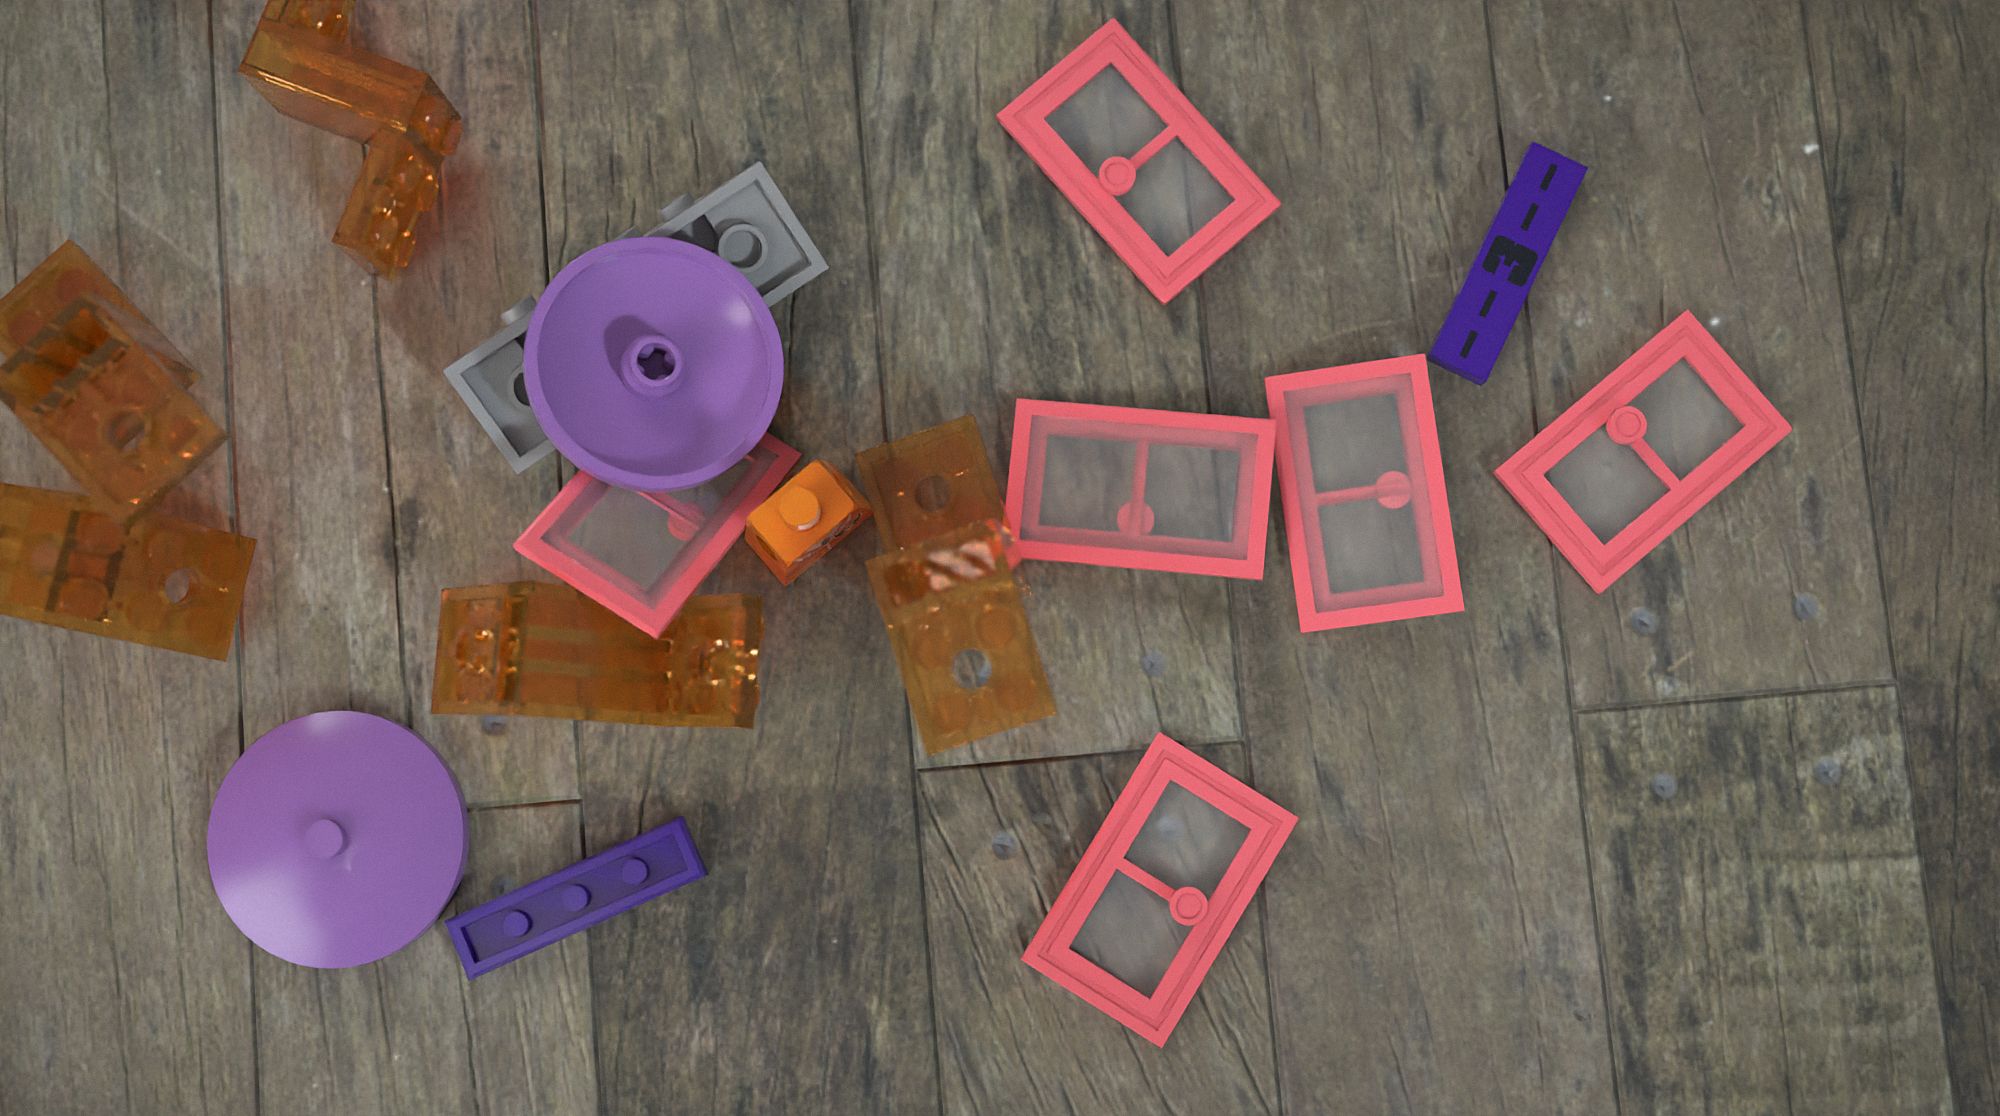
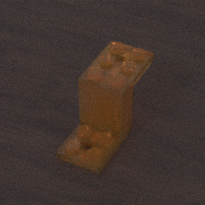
[238,0,462,283]
[0,239,231,529]
[854,414,1059,756]
[0,482,257,661]
[430,580,765,729]

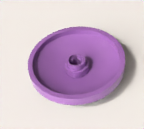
[523,236,784,493]
[207,711,470,968]

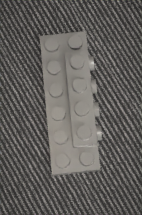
[442,161,829,474]

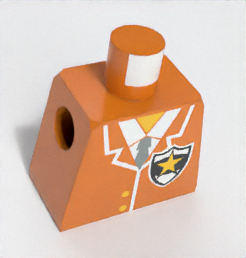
[745,459,875,587]

